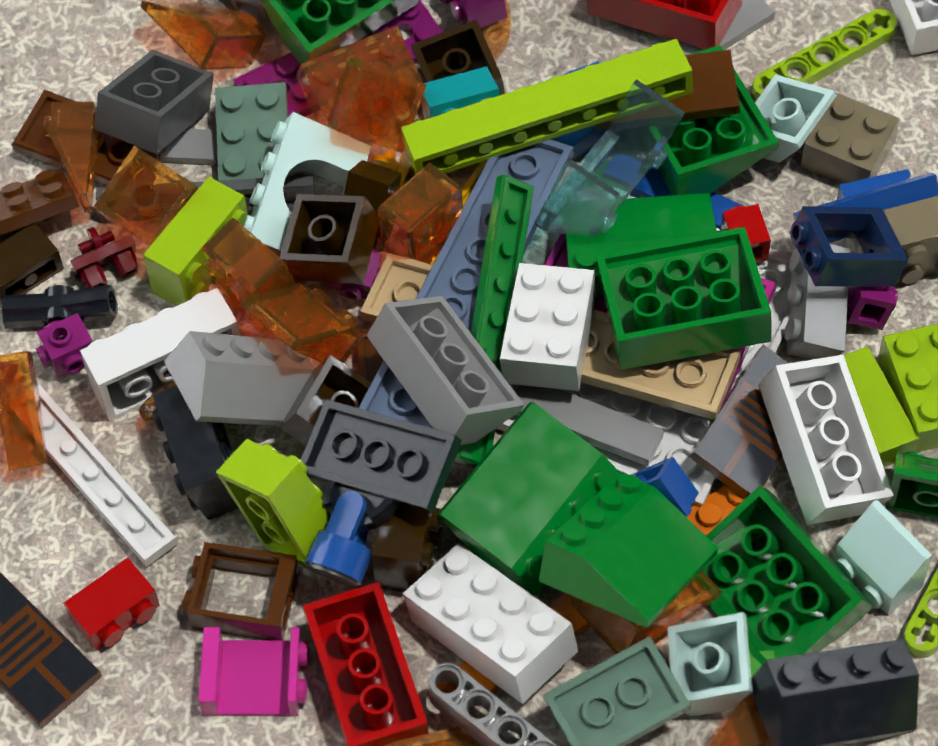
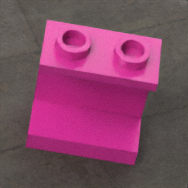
[199,627,309,716]

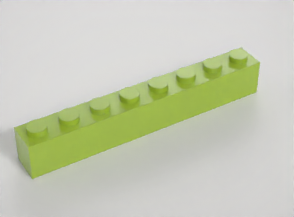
[401,38,693,182]

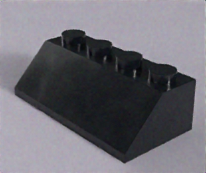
[751,639,919,746]

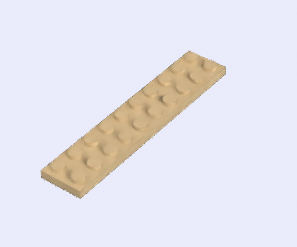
[360,253,740,421]

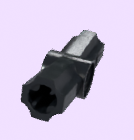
[1,285,118,329]

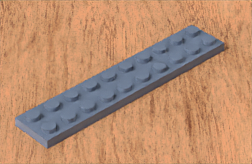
[359,140,573,429]

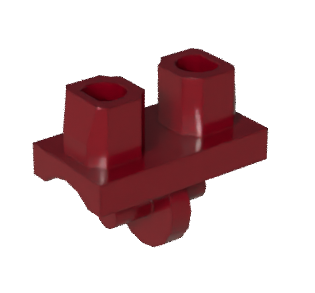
[71,226,138,288]

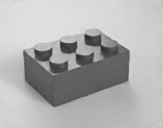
[95,50,214,154]

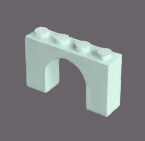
[239,112,372,269]

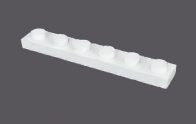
[9,385,177,567]

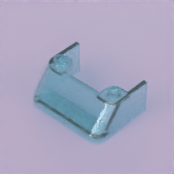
[534,79,685,236]

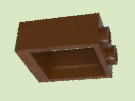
[183,542,300,640]

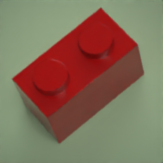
[63,557,160,651]

